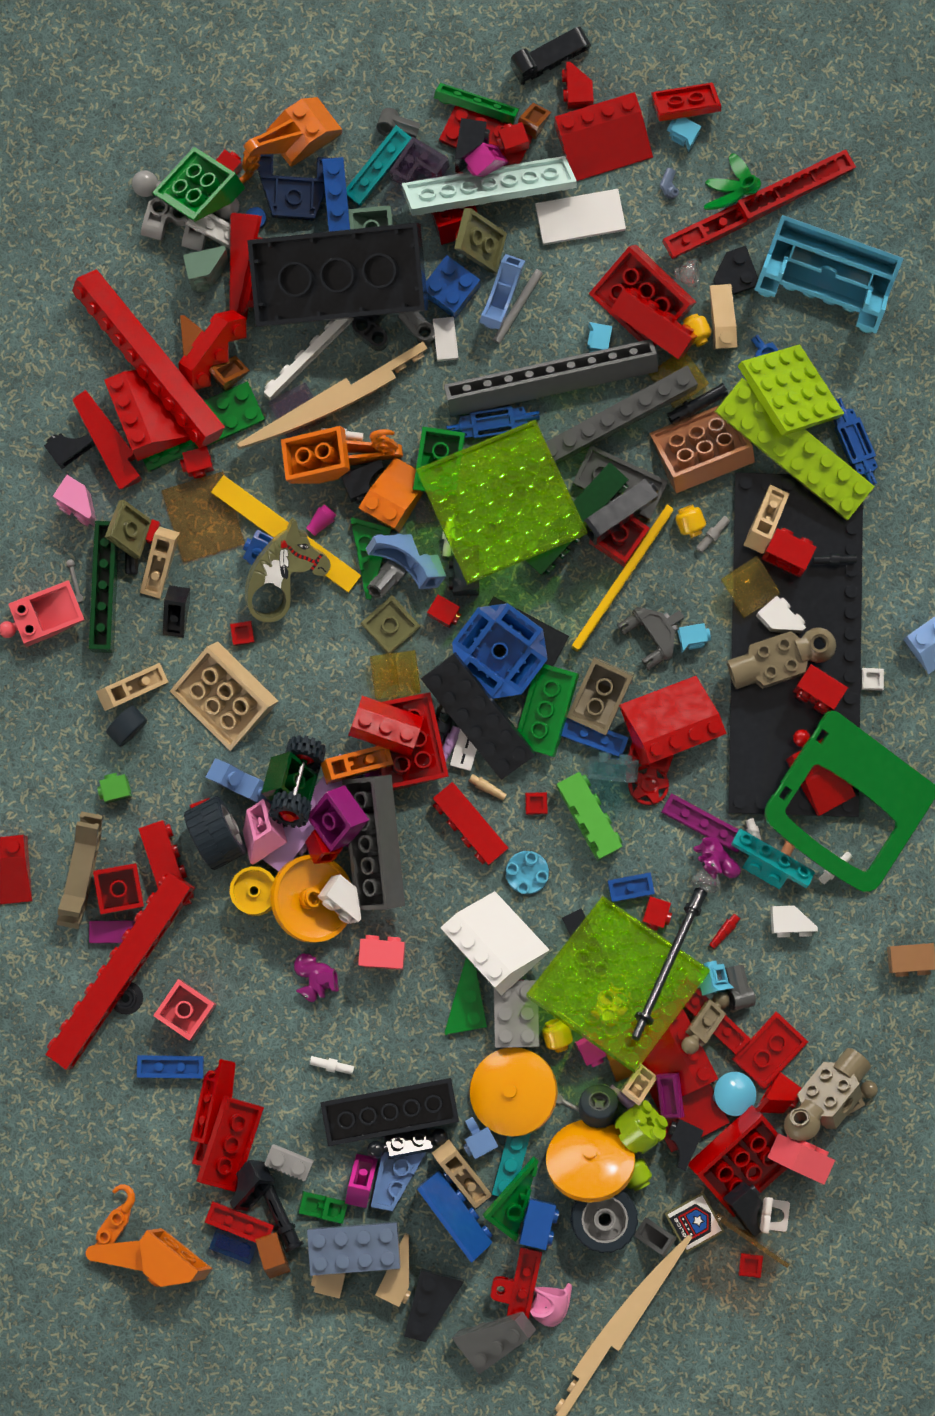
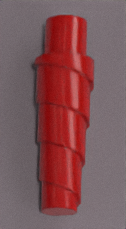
[709,914,740,949]

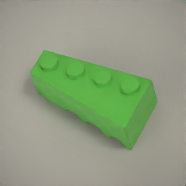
[556,772,622,862]

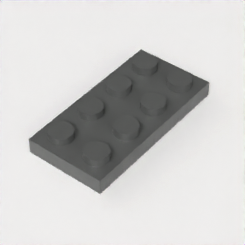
[572,445,668,521]

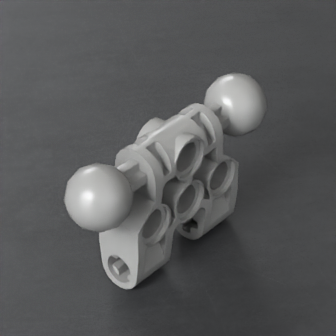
[132,170,240,251]

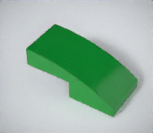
[297,1191,347,1224]

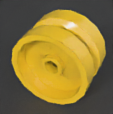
[229,866,275,916]

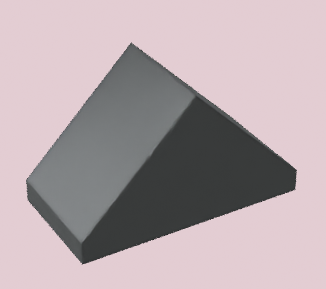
[634,1217,676,1257]

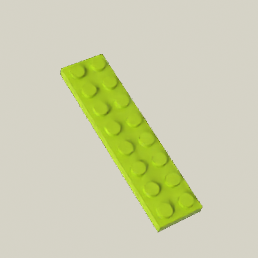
[714,378,875,520]

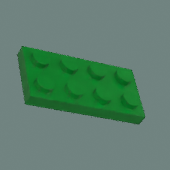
[517,664,579,757]

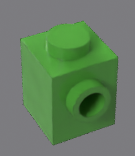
[97,773,132,803]

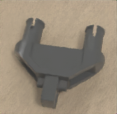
[617,607,684,671]

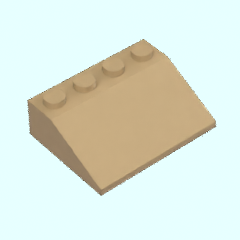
[170,642,278,751]

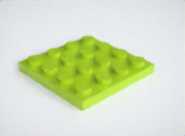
[738,344,844,436]

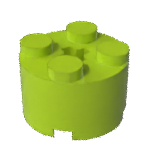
[615,1100,668,1154]

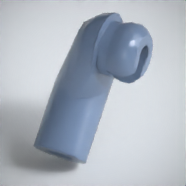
[660,168,679,199]

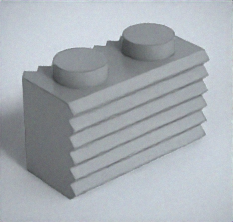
[265,1144,314,1181]

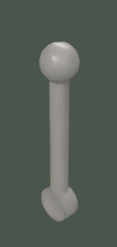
[66,559,83,603]
[556,1095,579,1112]

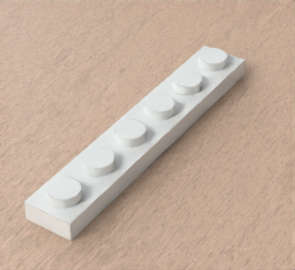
[264,318,354,402]

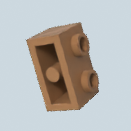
[887,943,935,977]

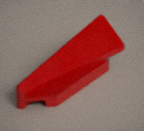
[230,213,263,320]
[73,390,142,489]

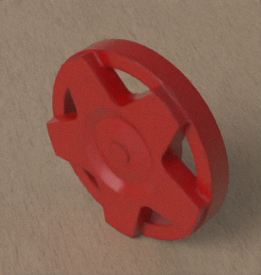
[628,765,669,805]

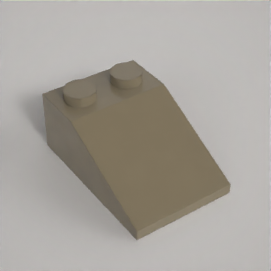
[567,657,634,735]

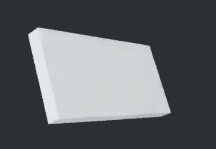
[535,189,626,245]

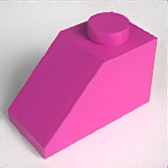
[464,143,508,177]
[574,1032,606,1068]
[345,1154,378,1208]

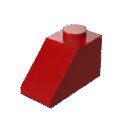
[755,1072,802,1113]

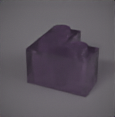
[390,136,449,186]

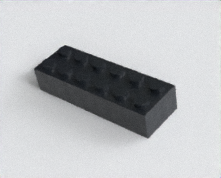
[320,1078,459,1146]

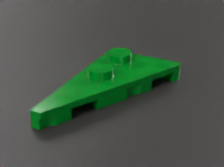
[351,517,392,601]
[445,957,487,1035]
[483,1156,539,1242]

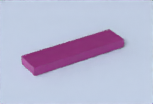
[661,793,740,854]

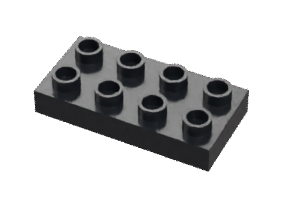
[247,223,429,327]

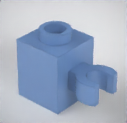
[463,1117,498,1159]

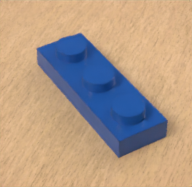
[561,718,629,758]
[137,1055,204,1078]

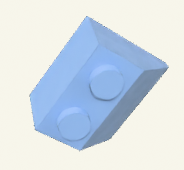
[903,617,935,674]

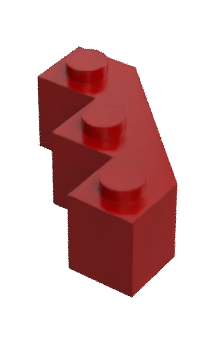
[179,310,246,390]

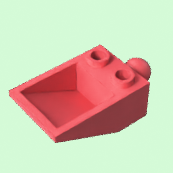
[0,580,85,647]

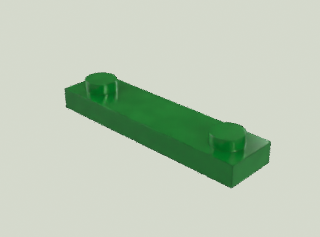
[434,83,519,124]

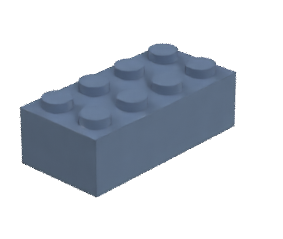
[307,1222,401,1276]

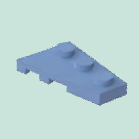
[371,1152,426,1211]

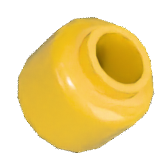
[682,314,712,347]
[675,504,706,538]
[542,1018,573,1053]

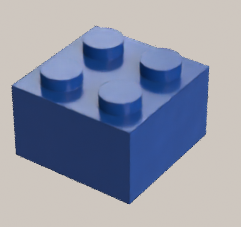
[426,255,481,319]
[519,1198,559,1250]

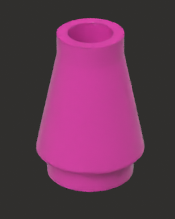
[306,504,337,536]

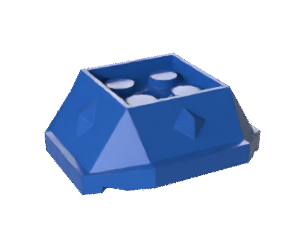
[452,603,548,699]

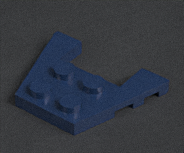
[257,154,329,221]

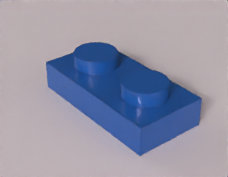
[607,872,655,902]

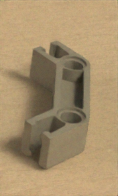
[57,811,103,929]

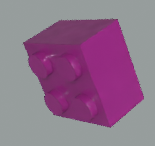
[308,785,369,851]

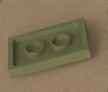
[454,208,507,273]

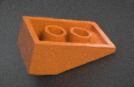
[358,457,423,533]

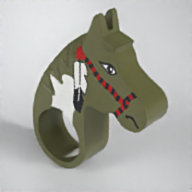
[245,517,331,623]

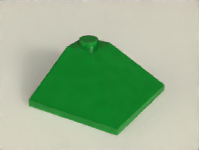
[152,147,245,222]

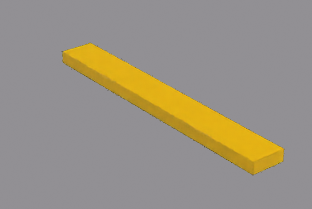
[211,475,361,593]
[571,505,673,652]

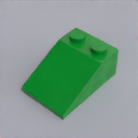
[413,427,465,496]

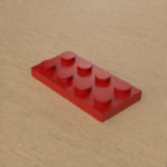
[439,105,533,166]
[196,1096,264,1192]

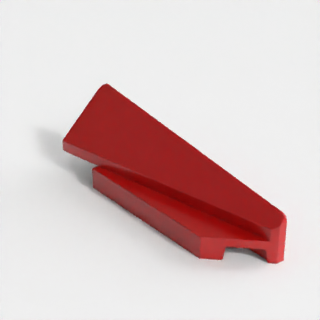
[190,1059,236,1166]

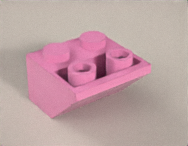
[53,475,96,527]
[243,799,287,865]

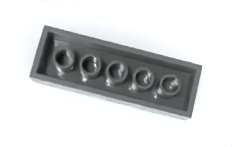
[342,775,405,910]

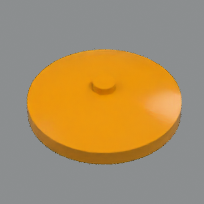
[271,855,351,943]
[470,1047,558,1137]
[546,1120,635,1202]

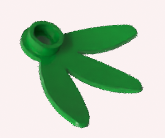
[704,153,761,210]

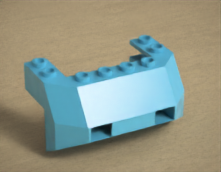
[755,215,904,333]

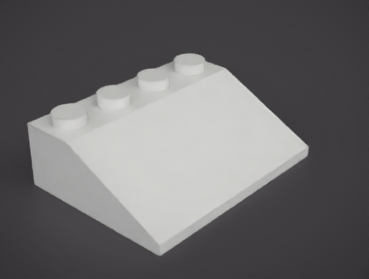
[441,891,550,996]

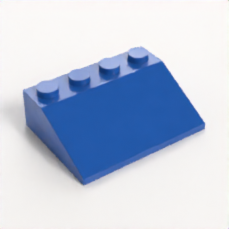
[417,1170,493,1262]

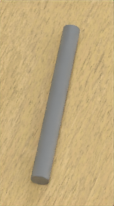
[492,269,543,344]

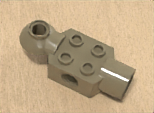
[727,627,836,689]
[784,1048,871,1141]

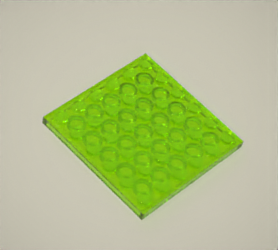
[416,420,587,585]
[526,896,710,1073]

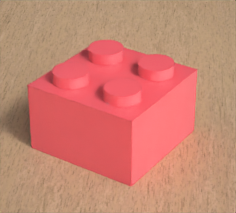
[358,935,405,970]
[153,979,217,1041]
[767,1133,835,1185]

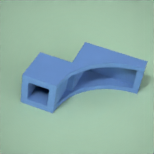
[479,254,525,329]
[366,534,446,589]
[206,758,272,804]

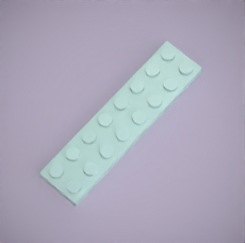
[402,156,577,216]

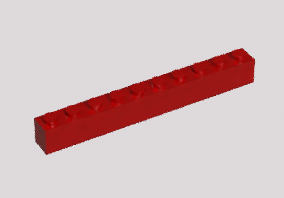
[72,269,225,449]
[45,873,195,1070]

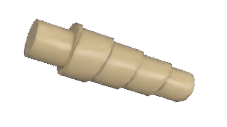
[469,774,507,800]

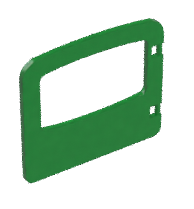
[765,711,935,892]

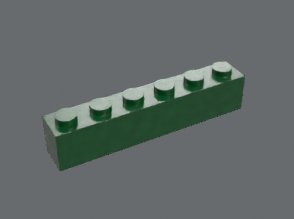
[522,462,629,576]
[89,521,119,653]

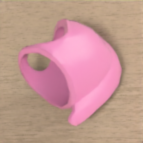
[530,1283,572,1327]

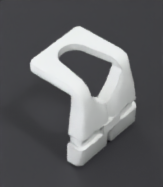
[760,1197,790,1234]

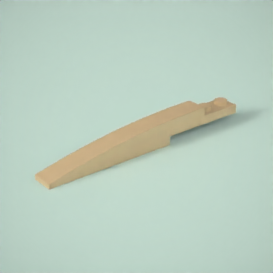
[236,342,427,450]
[554,1234,692,1416]

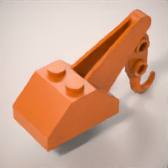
[239,97,342,183]
[281,426,403,484]
[86,1184,213,1287]

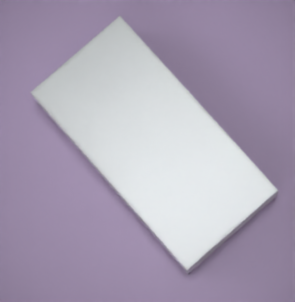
[433,317,458,362]

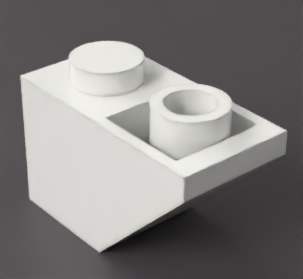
[756,596,806,634]
[318,874,361,924]
[770,906,818,938]

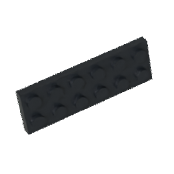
[421,652,536,780]

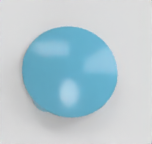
[506,851,549,894]
[713,1072,756,1116]

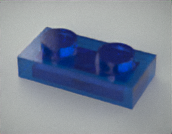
[209,1228,257,1264]

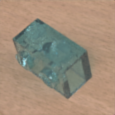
[588,752,639,783]

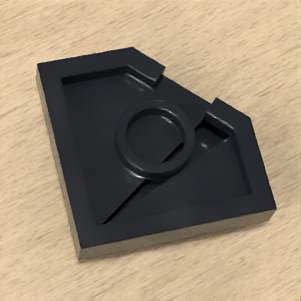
[713,246,758,295]

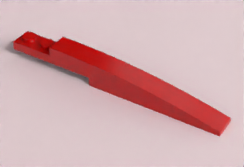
[662,149,856,259]

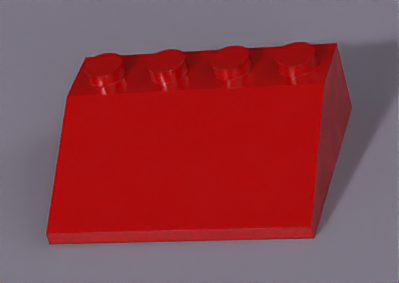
[554,92,653,181]
[589,245,697,347]
[104,370,191,461]
[619,676,727,766]
[373,692,449,791]
[0,835,32,905]
[619,999,718,1108]
[688,1105,787,1217]

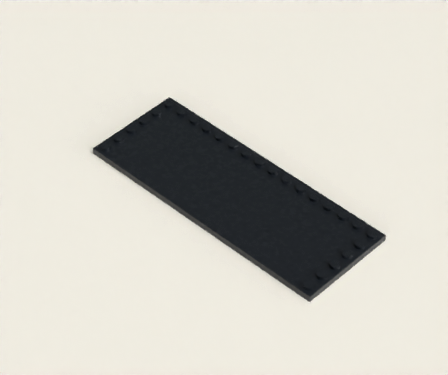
[728,473,863,817]

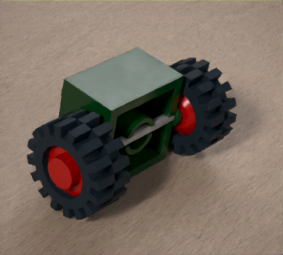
[261,735,326,828]

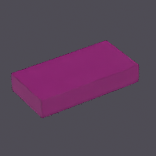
[89,921,134,943]
[656,1073,684,1119]

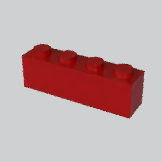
[610,287,697,359]
[432,782,509,866]
[138,820,194,907]

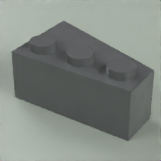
[452,1312,536,1374]

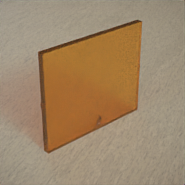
[162,472,245,563]
[715,1211,790,1268]

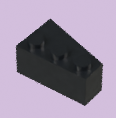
[404,1268,464,1342]

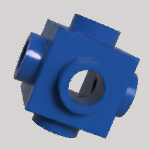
[242,530,273,565]

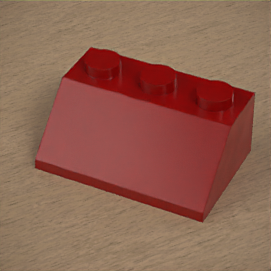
[348,696,424,757]

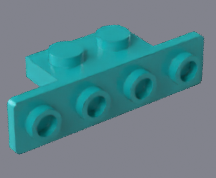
[731,829,815,890]

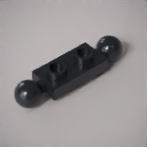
[367,1128,448,1159]

